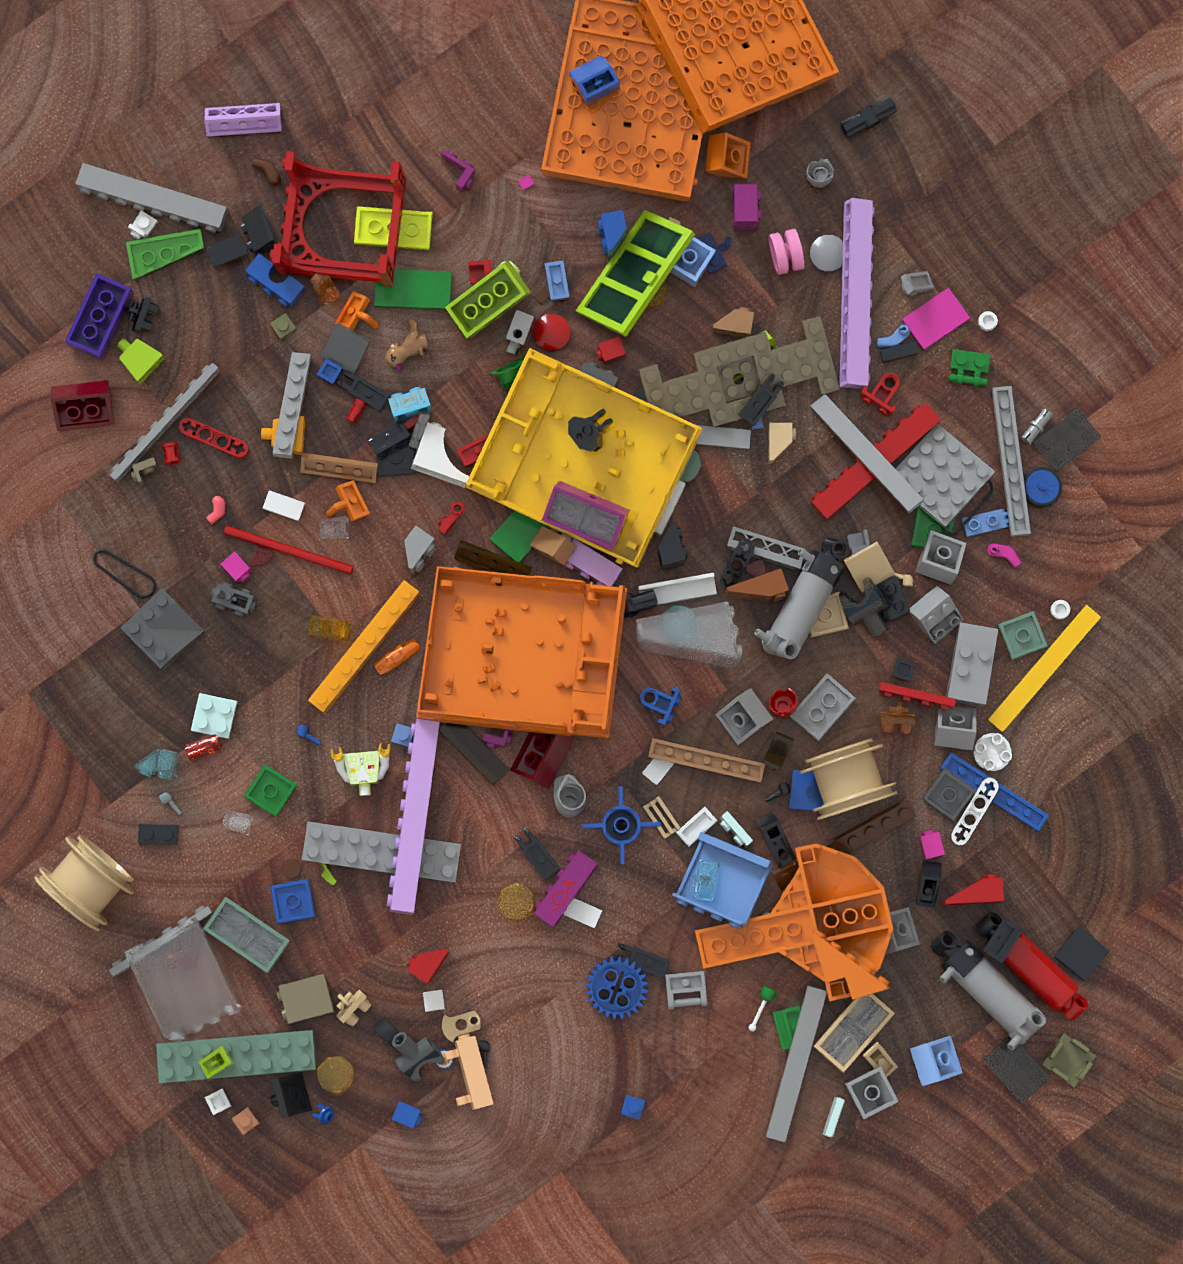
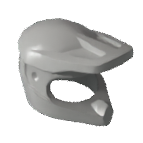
[554,774,586,817]

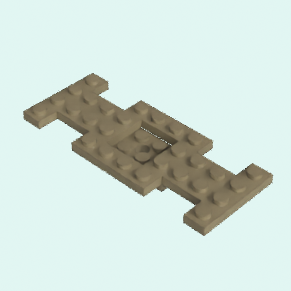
[638,316,840,427]

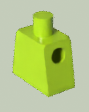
[117,338,165,385]

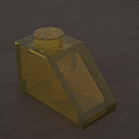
[306,616,352,642]

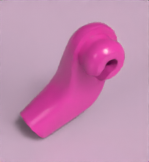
[987,543,1022,569]

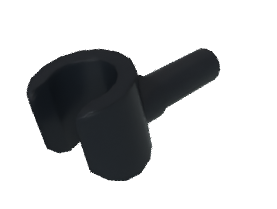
[765,783,790,802]
[478,1040,490,1069]

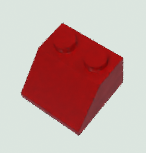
[407,949,450,984]

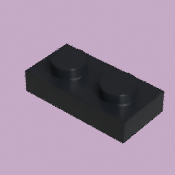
[138,824,178,845]

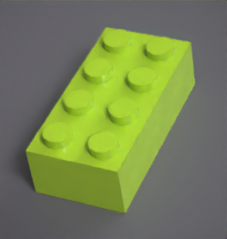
[445,262,531,338]

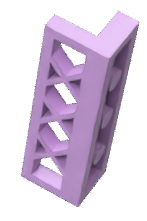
[204,103,282,136]

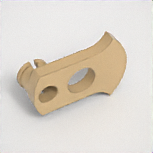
[442,1011,481,1042]

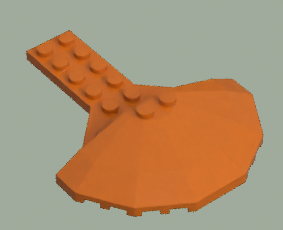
[695,843,894,1001]

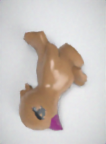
[385,319,428,372]

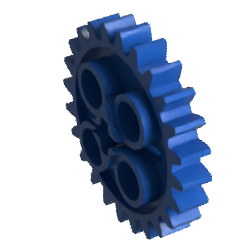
[585,955,649,1019]

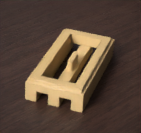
[643,796,680,839]

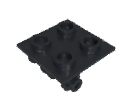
[862,576,910,627]

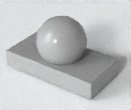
[901,271,934,296]

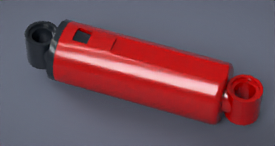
[976,912,1089,1021]

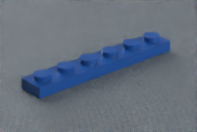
[940,753,1049,832]

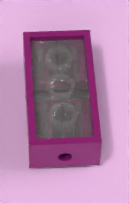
[542,481,630,550]

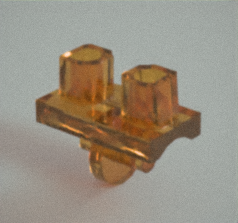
[310,273,340,305]
[880,702,916,734]

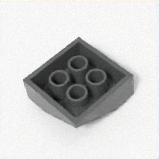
[121,588,204,671]

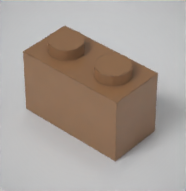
[530,526,577,565]

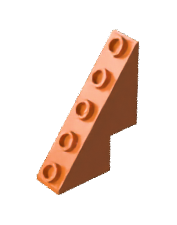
[811,929,890,1000]

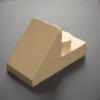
[863,1042,898,1078]

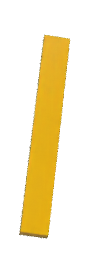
[988,605,1101,732]

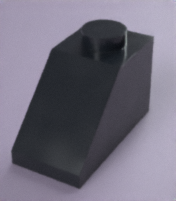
[916,860,942,907]

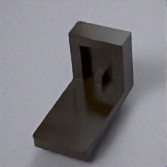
[763,731,794,771]

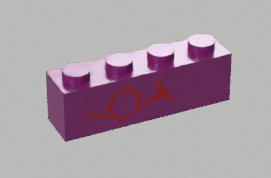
[534,850,599,928]

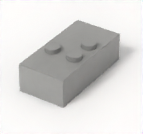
[946,622,998,707]

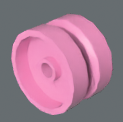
[768,228,805,275]

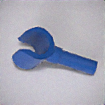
[297,725,321,746]

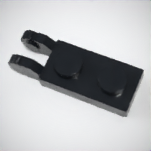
[336,370,390,412]
[738,373,785,426]
[514,827,561,881]
[614,943,670,979]

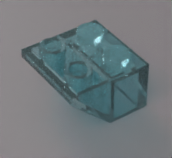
[134,749,181,781]

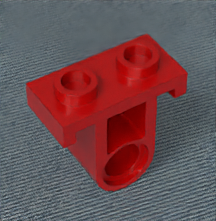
[859,373,900,416]

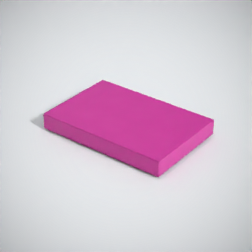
[902,288,970,351]

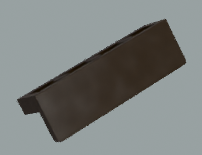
[439,723,509,786]

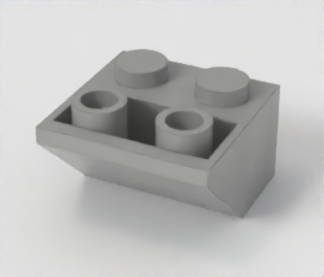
[404,526,436,575]
[909,586,964,644]

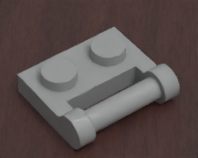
[665,971,707,1010]

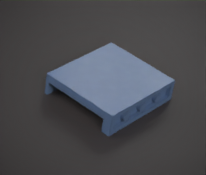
[672,832,774,929]

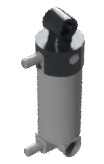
[754,538,848,659]
[931,931,1046,1050]

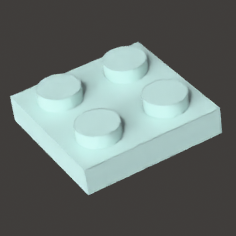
[191,693,238,739]
[720,811,753,848]

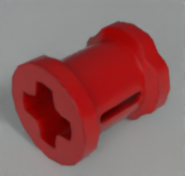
[161,442,181,465]

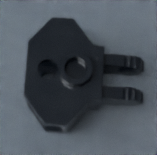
[568,408,613,452]

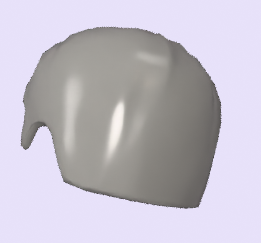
[806,159,834,188]

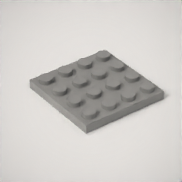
[896,424,995,528]

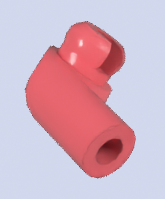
[206,496,225,524]

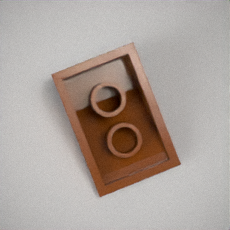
[725,569,789,603]

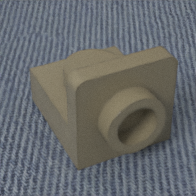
[131,457,158,486]

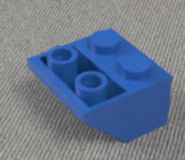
[568,55,620,105]
[597,210,627,260]

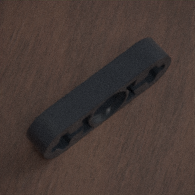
[720,539,755,590]

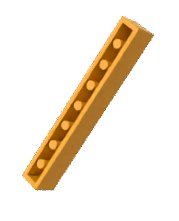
[308,580,420,714]

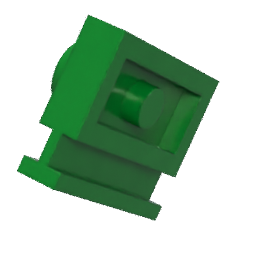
[772,1006,801,1051]

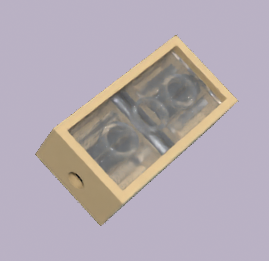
[812,994,895,1072]

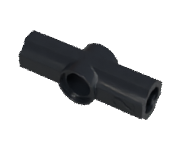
[840,97,897,138]
[624,589,658,618]

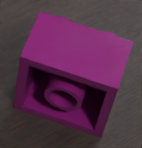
[733,184,761,231]

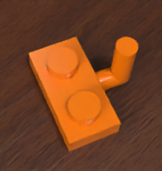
[335,291,379,330]
[326,480,370,522]

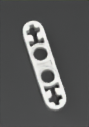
[951,778,998,845]

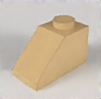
[768,423,796,464]

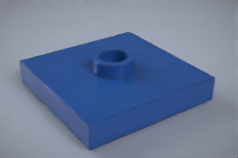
[789,770,824,812]
[270,879,315,924]

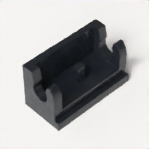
[205,234,249,268]
[367,420,411,458]
[983,918,1023,963]

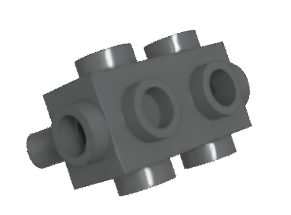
[210,582,257,617]

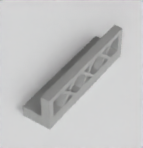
[726,526,806,571]

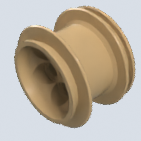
[800,738,898,820]
[34,835,134,931]

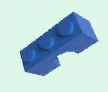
[245,254,306,308]

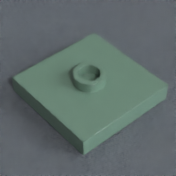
[997,611,1048,661]

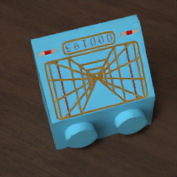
[388,387,432,423]

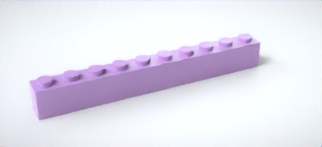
[839,198,874,389]
[387,719,440,915]

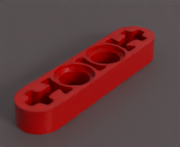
[179,418,249,459]

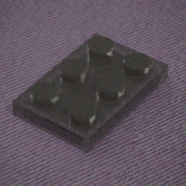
[1032,408,1101,473]
[982,1036,1050,1104]

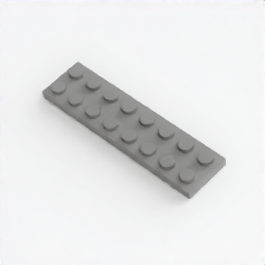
[302,821,461,883]

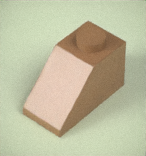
[712,307,754,338]

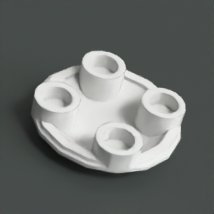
[973,733,1012,771]

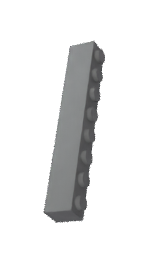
[76,163,228,233]

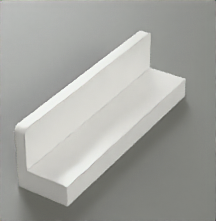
[638,573,717,605]

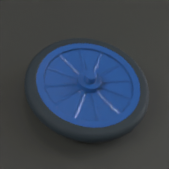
[1024,467,1062,507]

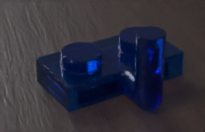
[696,232,732,274]

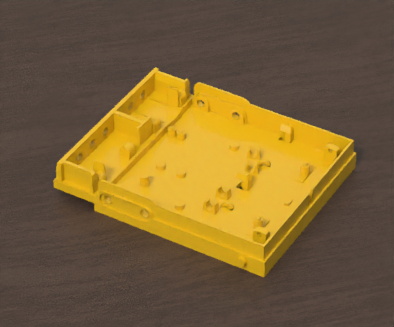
[465,348,703,568]

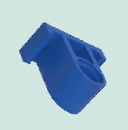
[640,687,682,727]

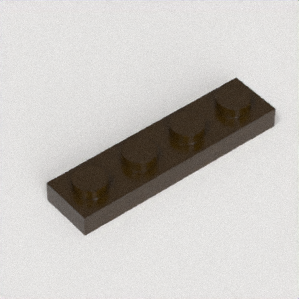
[454,540,532,576]

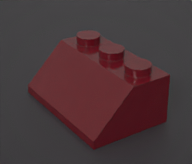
[51,380,114,431]
[510,732,574,789]

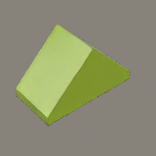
[198,1046,235,1079]

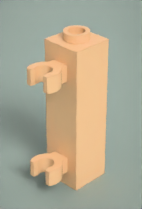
[443,1034,493,1110]

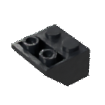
[657,523,688,571]

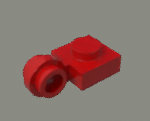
[438,501,465,536]

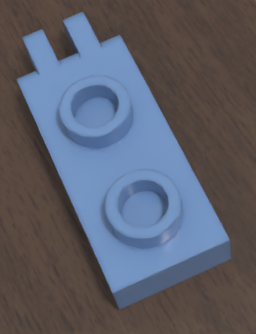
[961,509,1009,538]

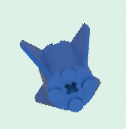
[582,786,661,865]

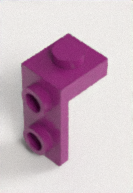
[441,150,475,193]
[482,729,513,749]

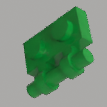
[949,349,990,387]

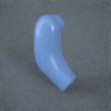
[877,325,910,348]

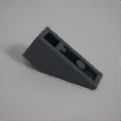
[755,812,796,868]

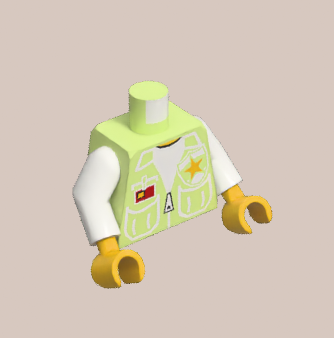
[331,743,391,796]

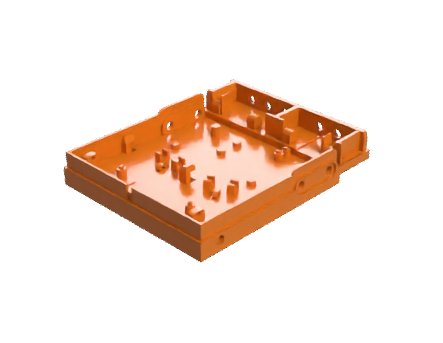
[541,0,703,202]
[635,0,839,134]
[416,566,627,739]

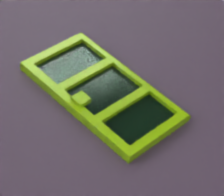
[576,210,695,337]

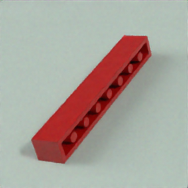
[811,403,941,522]

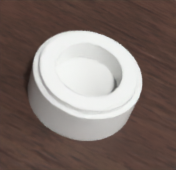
[978,311,998,331]
[1050,600,1070,620]

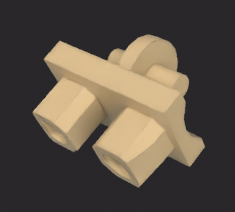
[336,990,371,1026]

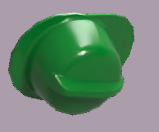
[491,355,526,389]

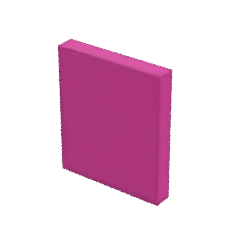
[518,175,534,190]

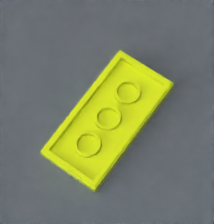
[354,207,433,250]

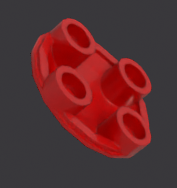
[533,314,571,352]

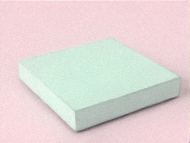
[822,1097,844,1137]

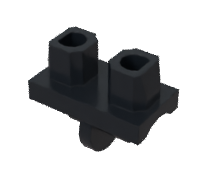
[125,297,159,332]

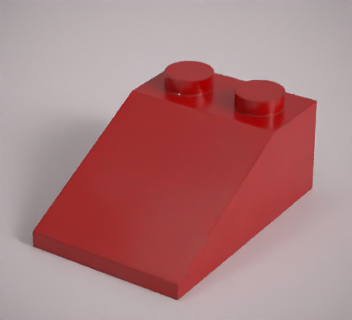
[941,874,1004,906]

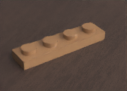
[300,453,378,483]

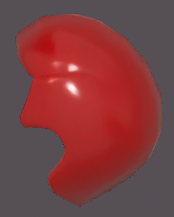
[768,688,798,718]

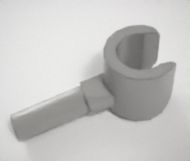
[159,792,182,815]

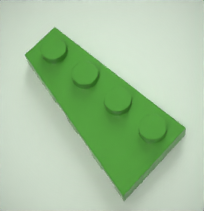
[126,229,204,280]

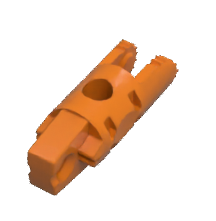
[373,638,420,675]

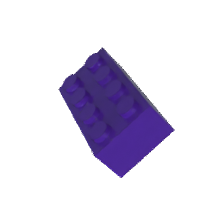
[65,273,134,361]

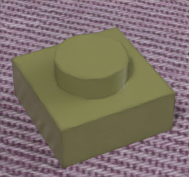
[270,313,297,340]

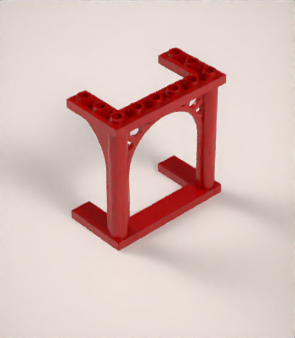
[270,151,407,288]

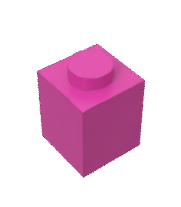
[221,551,251,584]
[919,830,945,860]

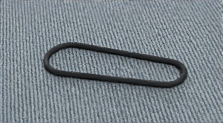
[942,480,993,535]
[93,549,156,598]

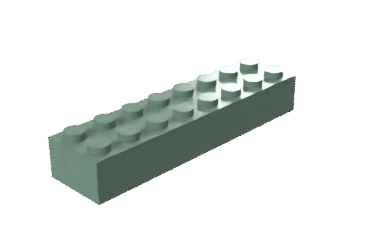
[156,1030,317,1083]

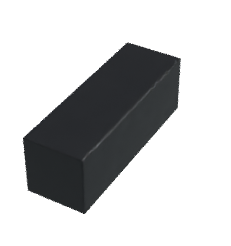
[880,342,918,364]

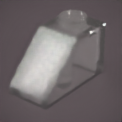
[222,810,253,836]

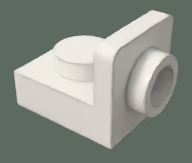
[128,211,158,240]

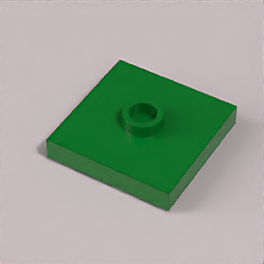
[244,764,297,818]

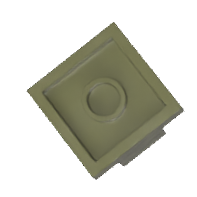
[1041,1033,1096,1088]

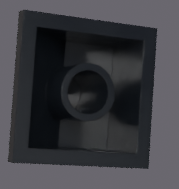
[241,205,276,256]

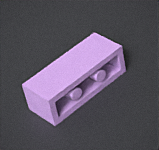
[564,539,623,586]

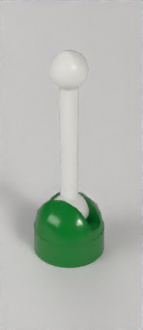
[749,985,777,1031]

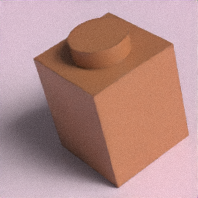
[232,1107,261,1135]

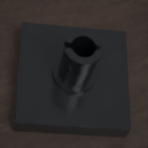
[270,1072,312,1119]

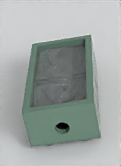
[203,897,291,974]

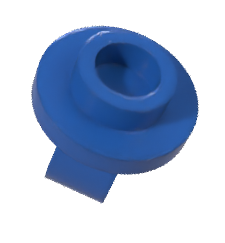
[312,1104,334,1125]

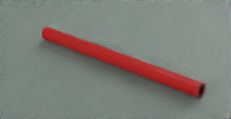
[224,525,354,575]

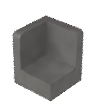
[847,529,870,556]

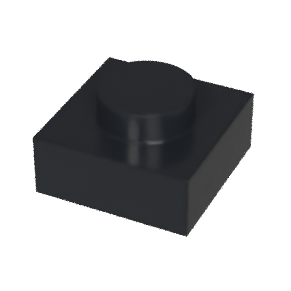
[891,657,916,682]

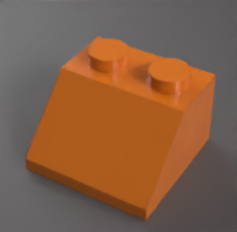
[705,132,751,179]

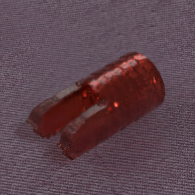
[184,734,222,761]

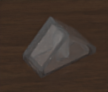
[319,516,349,540]

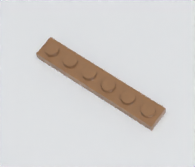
[648,738,765,783]

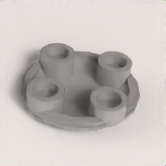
[810,235,843,271]

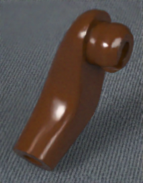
[251,157,281,186]

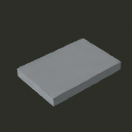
[790,673,856,741]

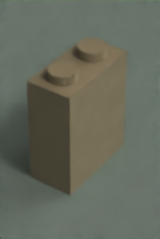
[276,974,335,1024]

